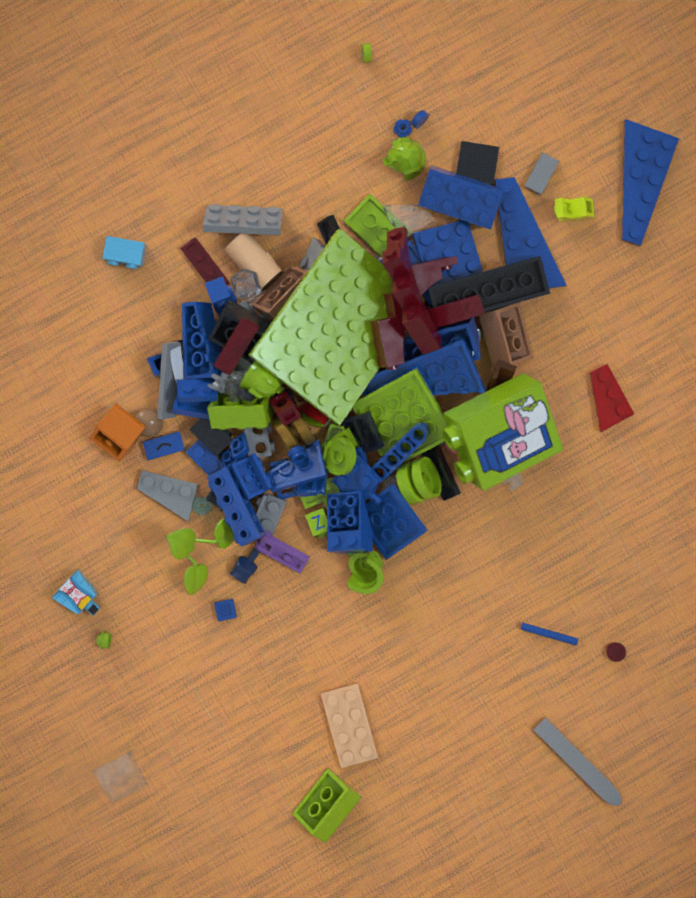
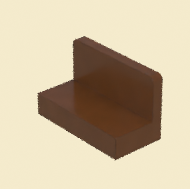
[486,360,517,391]

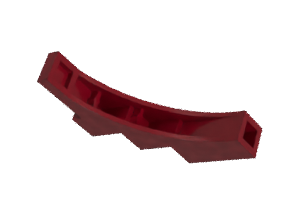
[382,226,441,355]

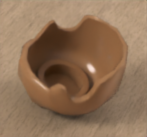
[134,408,163,437]

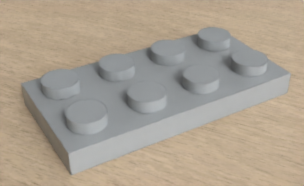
[203,204,283,235]

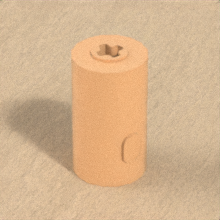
[224,234,283,292]

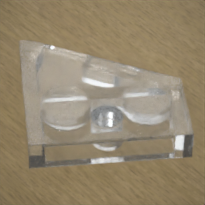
[383,205,435,236]

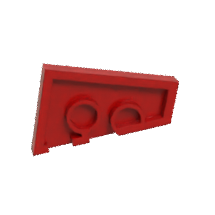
[590,364,634,432]

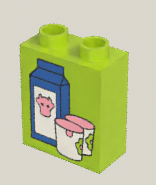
[442,373,563,491]

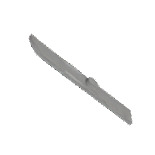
[533,717,622,806]

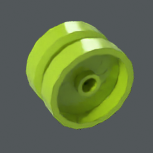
[397,457,441,505]

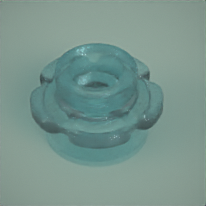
[192,497,211,515]

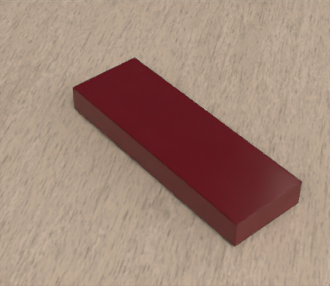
[180,237,230,285]
[213,317,260,375]

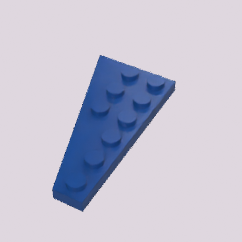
[622,119,679,246]
[495,177,567,289]
[363,338,486,396]

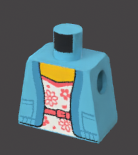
[52,570,100,616]

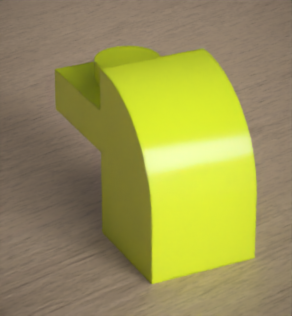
[554,197,595,221]

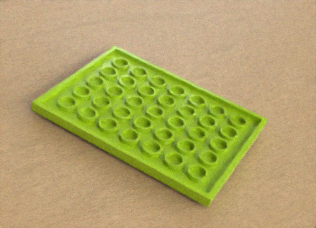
[249,229,425,425]

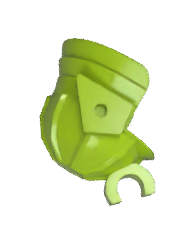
[382,137,426,180]
[240,361,285,399]
[347,551,383,594]

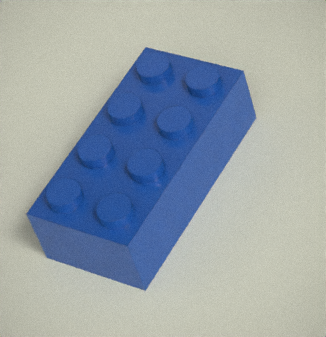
[418,165,504,229]

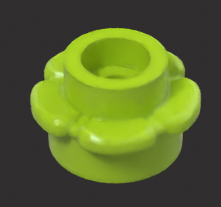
[97,631,111,650]

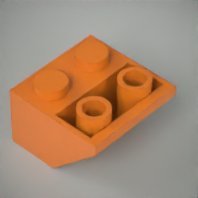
[89,403,146,462]

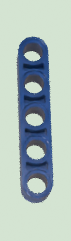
[371,422,430,483]

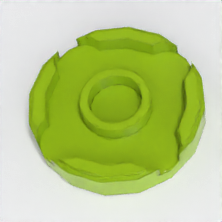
[323,437,357,476]

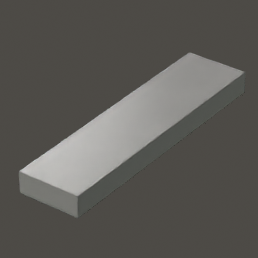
[157,341,181,420]

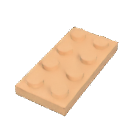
[321,683,378,768]

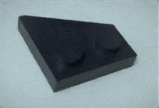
[340,411,385,453]

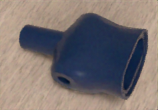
[230,548,260,584]

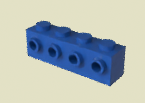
[207,466,266,547]

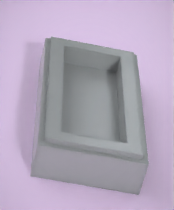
[524,152,559,196]

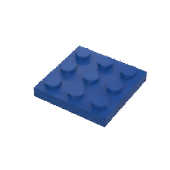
[412,220,483,285]
[365,484,428,560]

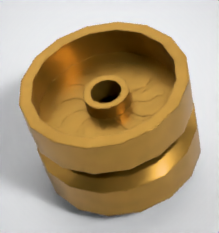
[271,415,316,450]

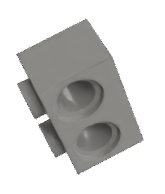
[244,422,275,458]

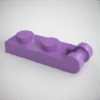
[255,530,310,573]

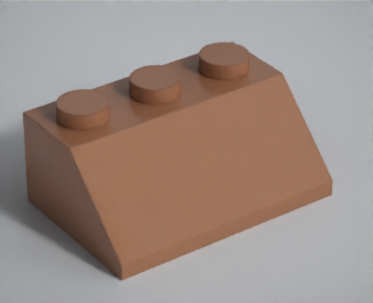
[252,265,308,323]
[479,303,533,370]

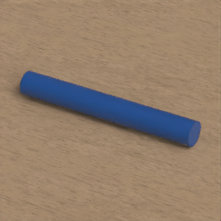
[521,623,578,646]

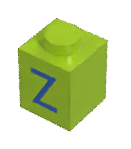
[305,508,327,539]

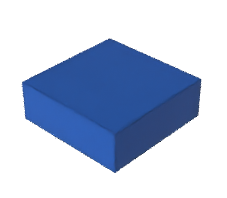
[214,599,237,622]

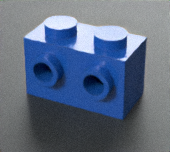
[205,276,238,317]

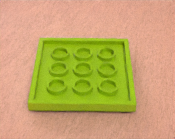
[352,368,448,465]

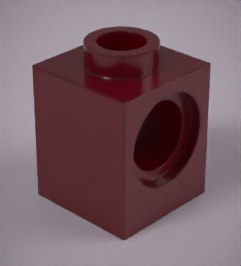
[269,391,301,427]

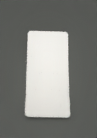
[170,346,184,383]

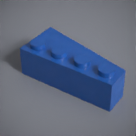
[182,301,223,380]

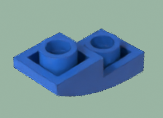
[220,433,249,468]

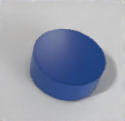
[411,110,429,129]

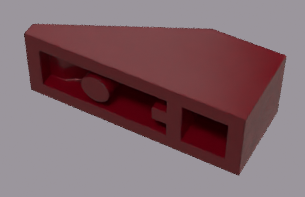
[427,294,485,328]

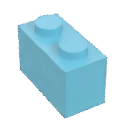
[103,236,147,270]

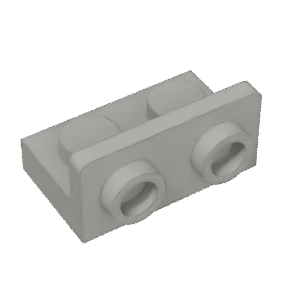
[256,492,287,536]

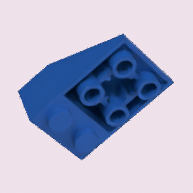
[327,491,373,554]

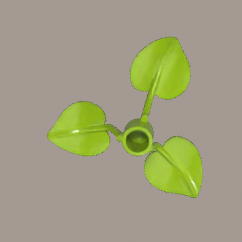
[166,518,234,595]

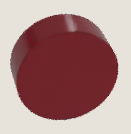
[606,642,626,662]

